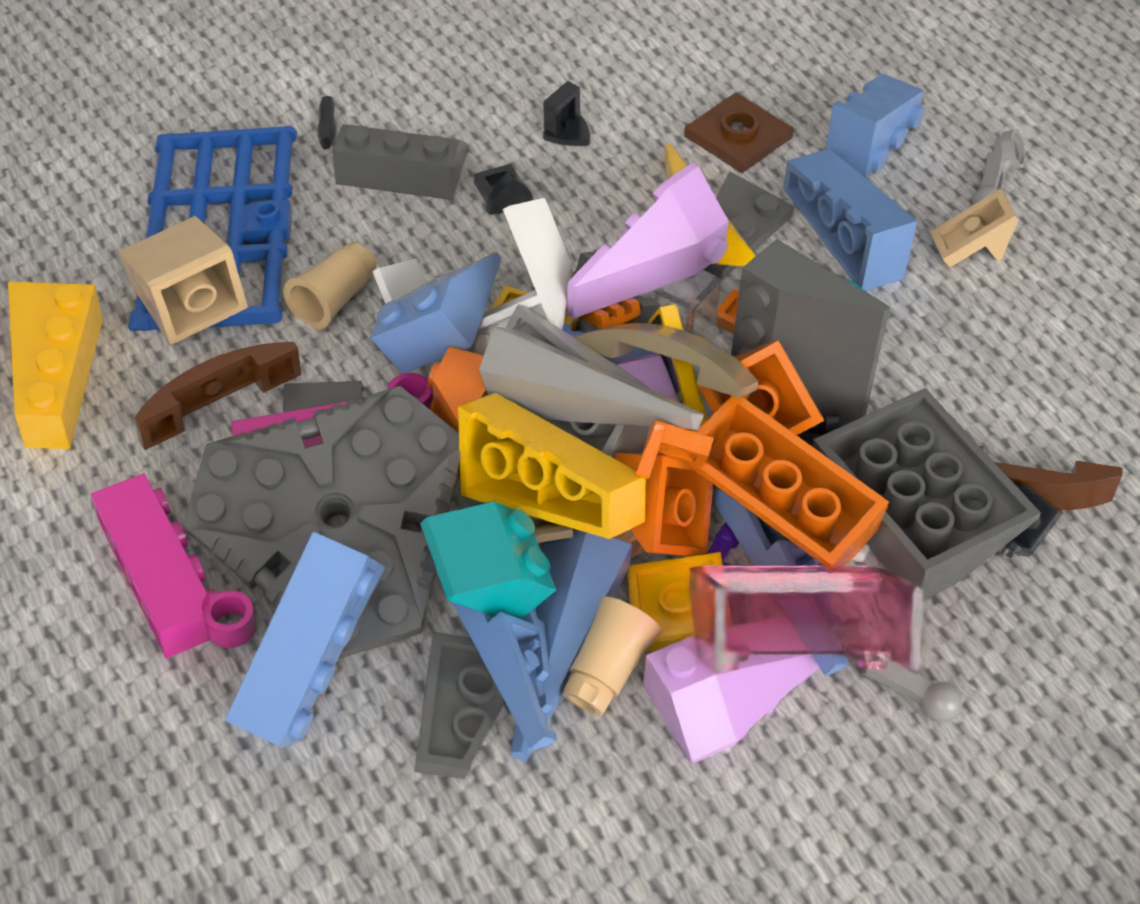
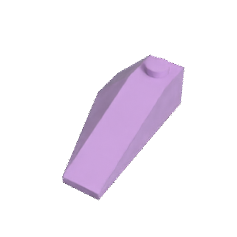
[567,162,729,319]
[643,617,819,764]

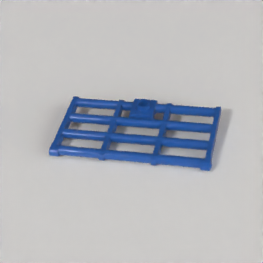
[128,126,297,331]

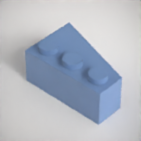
[826,73,925,179]

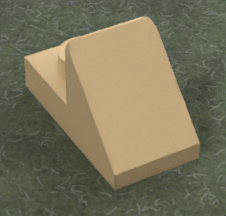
[930,188,1018,267]

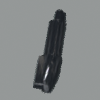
[317,95,335,149]

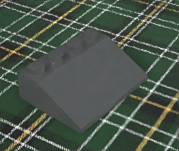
[731,239,890,428]
[812,388,1041,604]

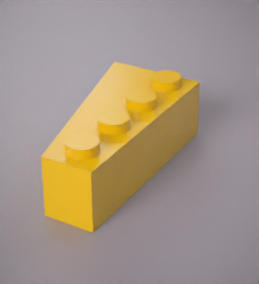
[8,282,103,449]
[458,393,646,539]

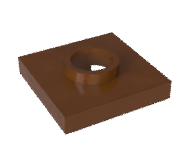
[684,92,794,173]

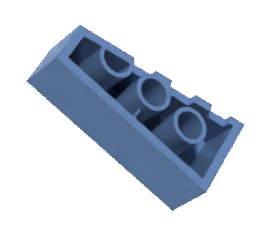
[783,149,917,291]
[224,532,386,747]

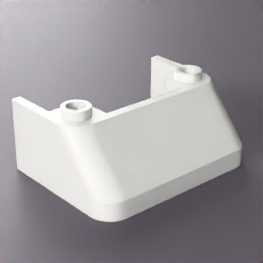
[372,198,572,378]

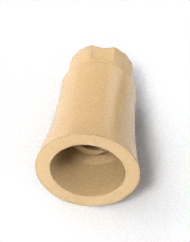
[283,242,377,330]
[562,596,662,716]

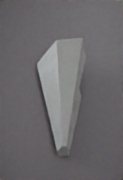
[479,326,704,430]

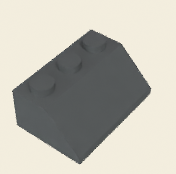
[332,124,469,200]

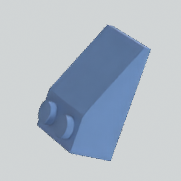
[370,252,502,374]

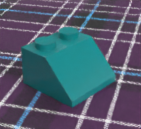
[420,501,556,619]

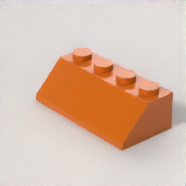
[683,396,889,570]

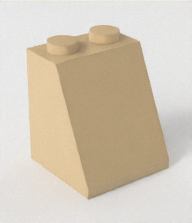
[118,216,248,345]

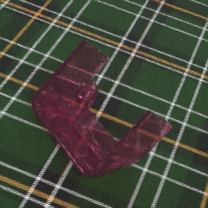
[689,566,923,673]

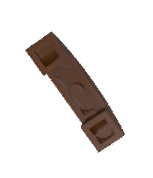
[134,342,301,450]
[980,446,1123,510]

